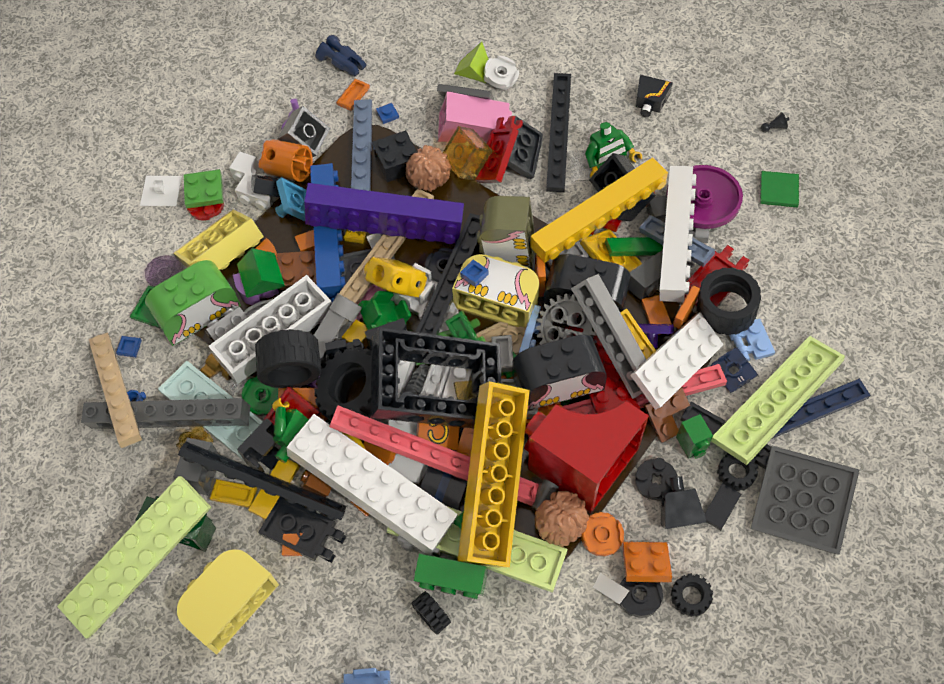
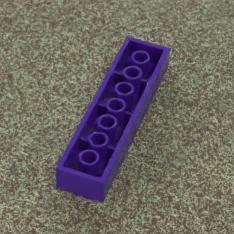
[304,183,464,244]

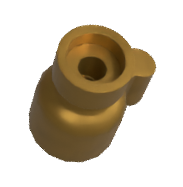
[200,353,232,380]

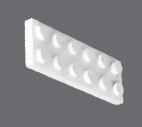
[630,312,724,410]

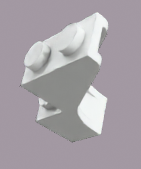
[229,152,273,210]

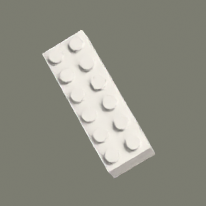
[208,275,332,384]

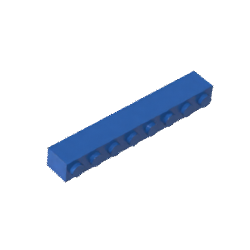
[310,163,346,298]

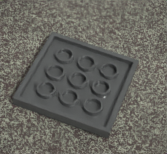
[750,445,860,555]

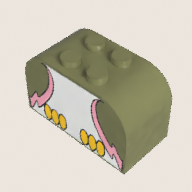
[477,196,535,270]

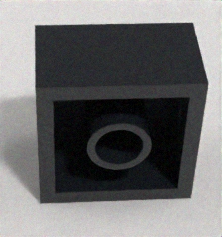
[372,130,417,182]

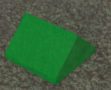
[237,248,285,298]

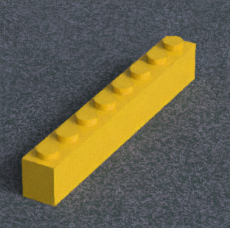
[530,157,668,263]

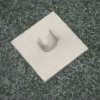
[140,176,182,206]

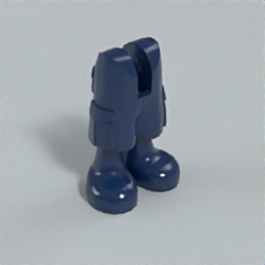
[315,35,367,77]

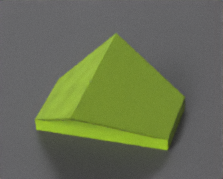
[454,41,489,83]

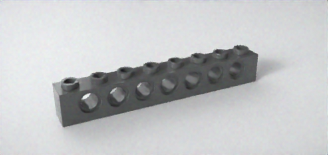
[81,398,250,429]

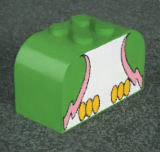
[145,260,241,346]

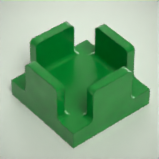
[358,291,411,330]

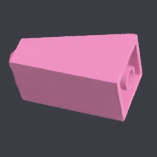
[438,92,512,142]

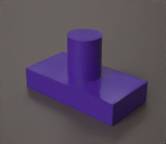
[638,324,674,348]

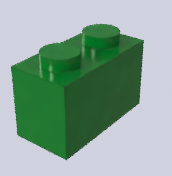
[676,414,713,459]

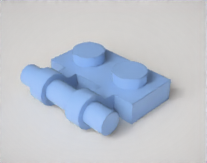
[729,319,775,361]

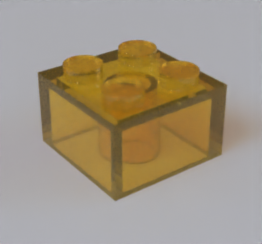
[442,126,493,180]

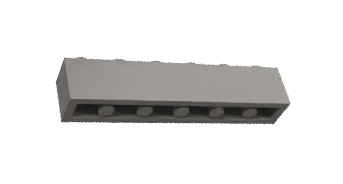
[571,274,646,399]

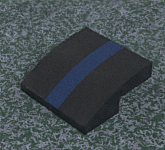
[420,466,467,510]

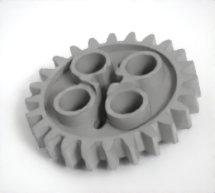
[536,294,597,345]

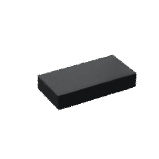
[704,483,741,531]

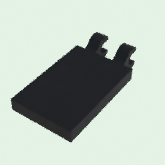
[258,496,347,563]

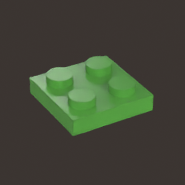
[184,169,224,208]

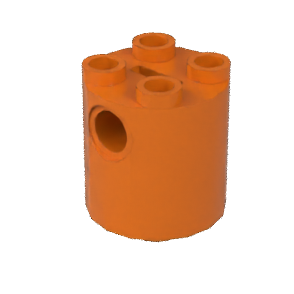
[258,139,313,182]

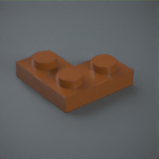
[643,387,690,443]

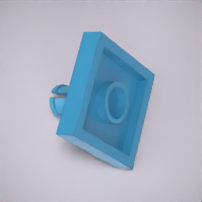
[275,177,307,221]

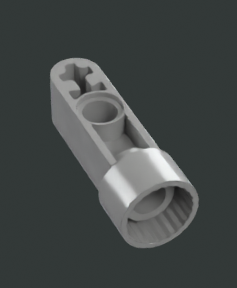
[314,293,362,369]

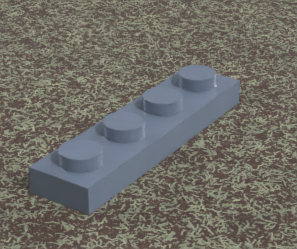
[639,215,715,267]

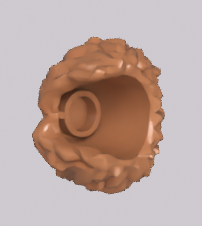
[406,145,451,192]
[534,491,589,548]

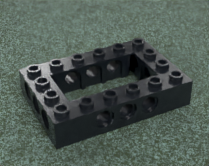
[371,327,501,429]

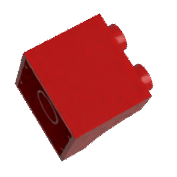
[524,401,649,513]

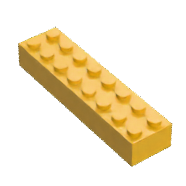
[458,382,530,568]

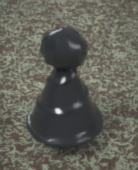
[761,112,790,132]

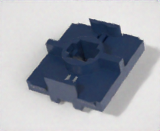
[710,347,758,393]

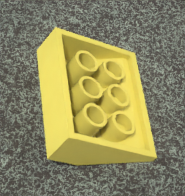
[173,209,264,270]

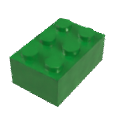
[414,554,488,600]

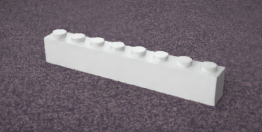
[660,166,696,302]

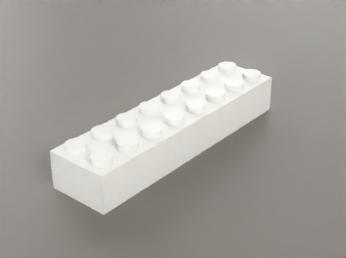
[287,414,458,556]

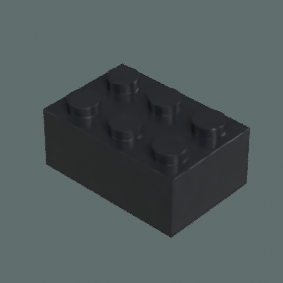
[589,153,656,222]

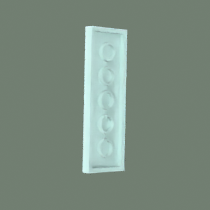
[158,361,263,462]

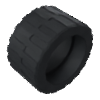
[697,267,761,335]
[255,329,321,388]

